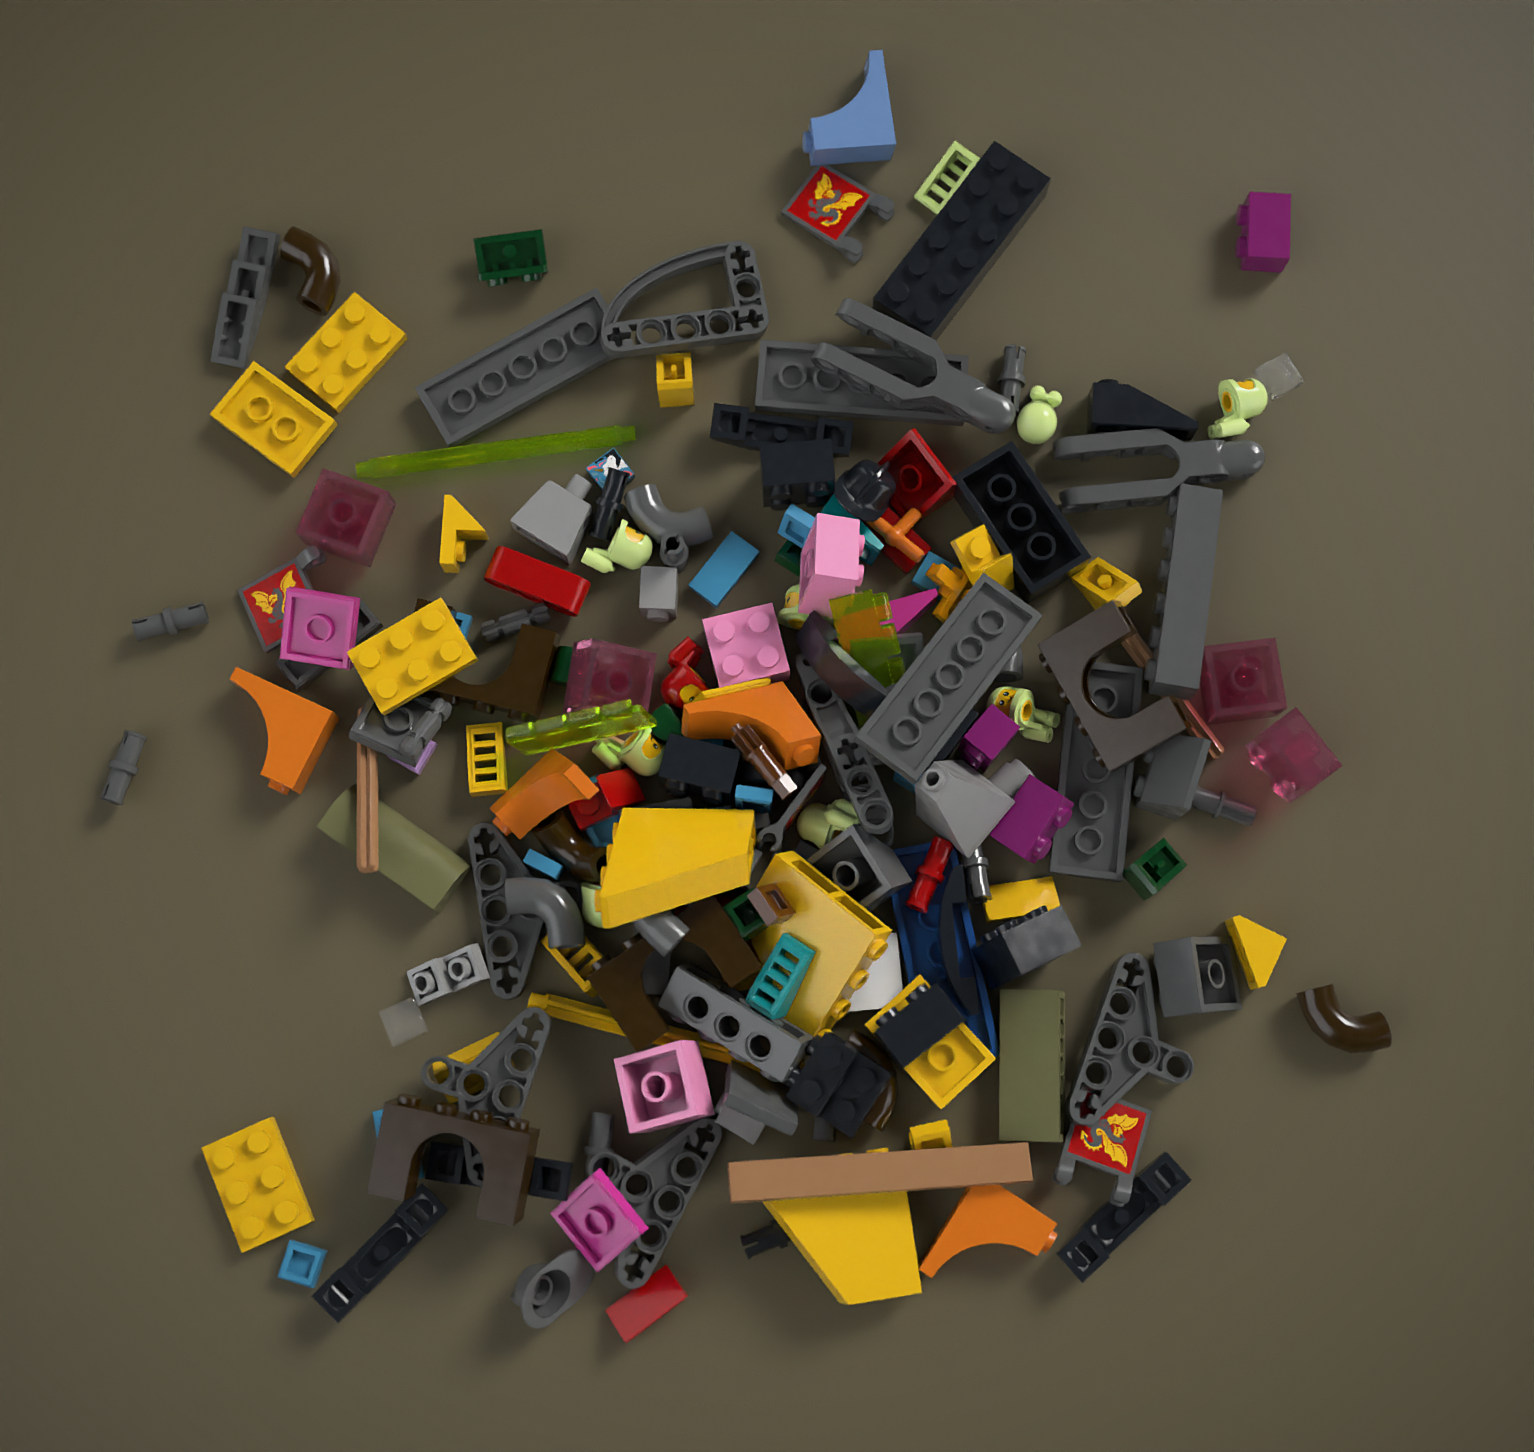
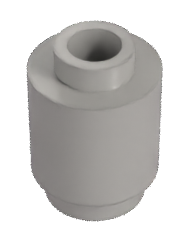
[988,758,1035,799]

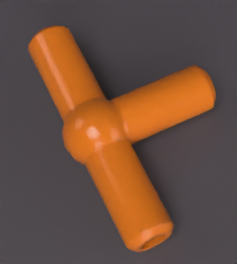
[864,508,925,563]

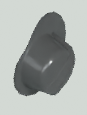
[510,1249,594,1329]

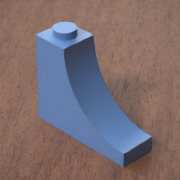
[802,50,896,166]

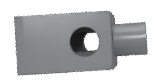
[510,474,593,565]

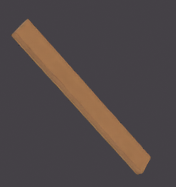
[727,1142,1033,1204]

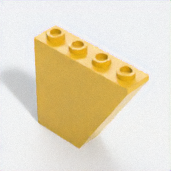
[594,808,756,928]
[751,850,892,1037]
[762,1147,922,1305]

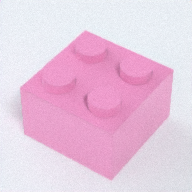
[798,513,865,619]
[702,603,790,688]
[614,1040,715,1134]

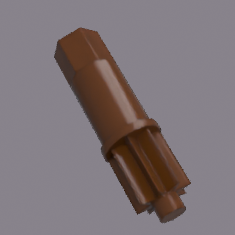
[731,723,798,801]

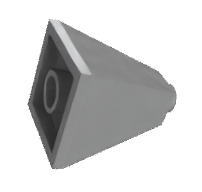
[915,759,1015,859]

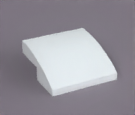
[847,933,903,1013]

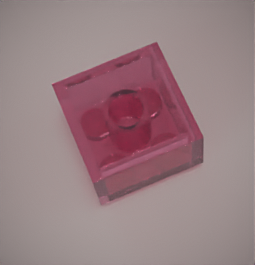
[296,468,397,568]
[563,638,657,727]
[1200,638,1288,725]
[1245,707,1343,803]

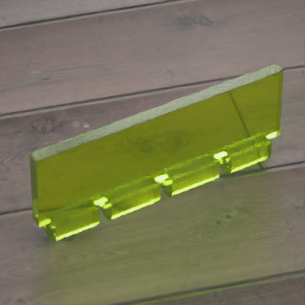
[828,589,906,730]
[506,700,657,756]

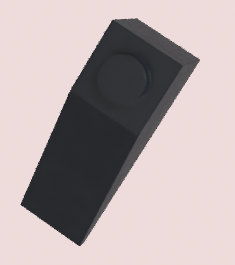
[1087,379,1198,440]

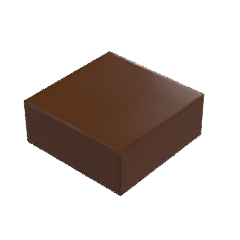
[747,883,796,926]

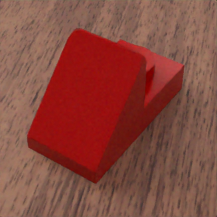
[568,768,646,832]

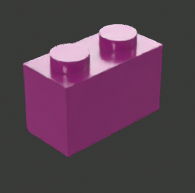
[1236,192,1291,273]
[957,704,1020,773]
[989,774,1075,864]

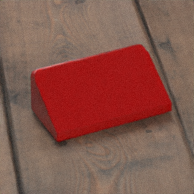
[605,1264,688,1344]

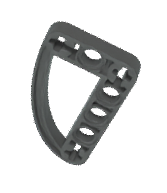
[600,241,769,358]

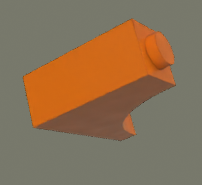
[229,667,340,796]
[681,681,821,771]
[489,748,599,839]
[918,1185,1058,1278]

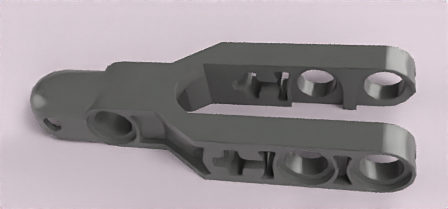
[811,298,1016,434]
[1052,428,1265,513]
[796,652,894,848]

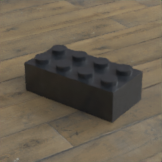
[952,441,1091,604]

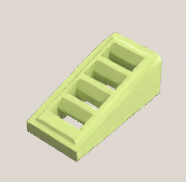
[914,141,980,215]

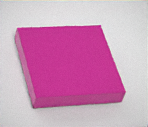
[280,586,360,670]
[550,1168,648,1273]

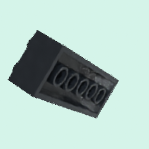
[872,140,1051,340]

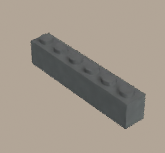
[1144,483,1223,701]

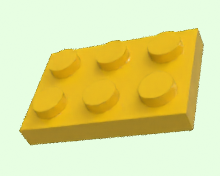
[284,292,408,414]
[210,361,338,478]
[347,597,478,716]
[864,974,996,1110]
[201,1117,315,1253]

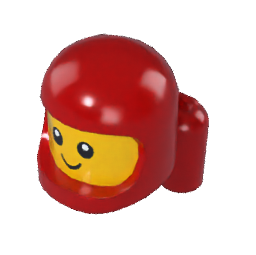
[660,636,711,712]

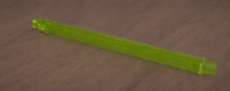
[356,424,636,479]

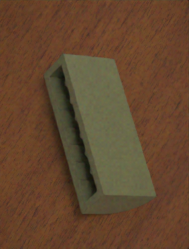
[316,784,472,913]
[999,989,1065,1142]

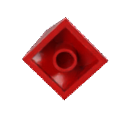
[878,428,957,524]

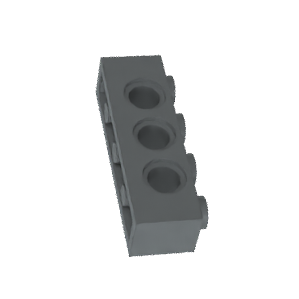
[658,962,814,1082]

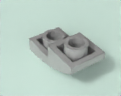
[406,943,490,1006]

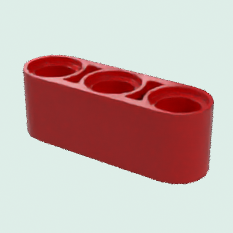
[483,546,591,617]

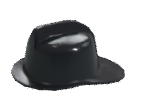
[833,459,896,522]

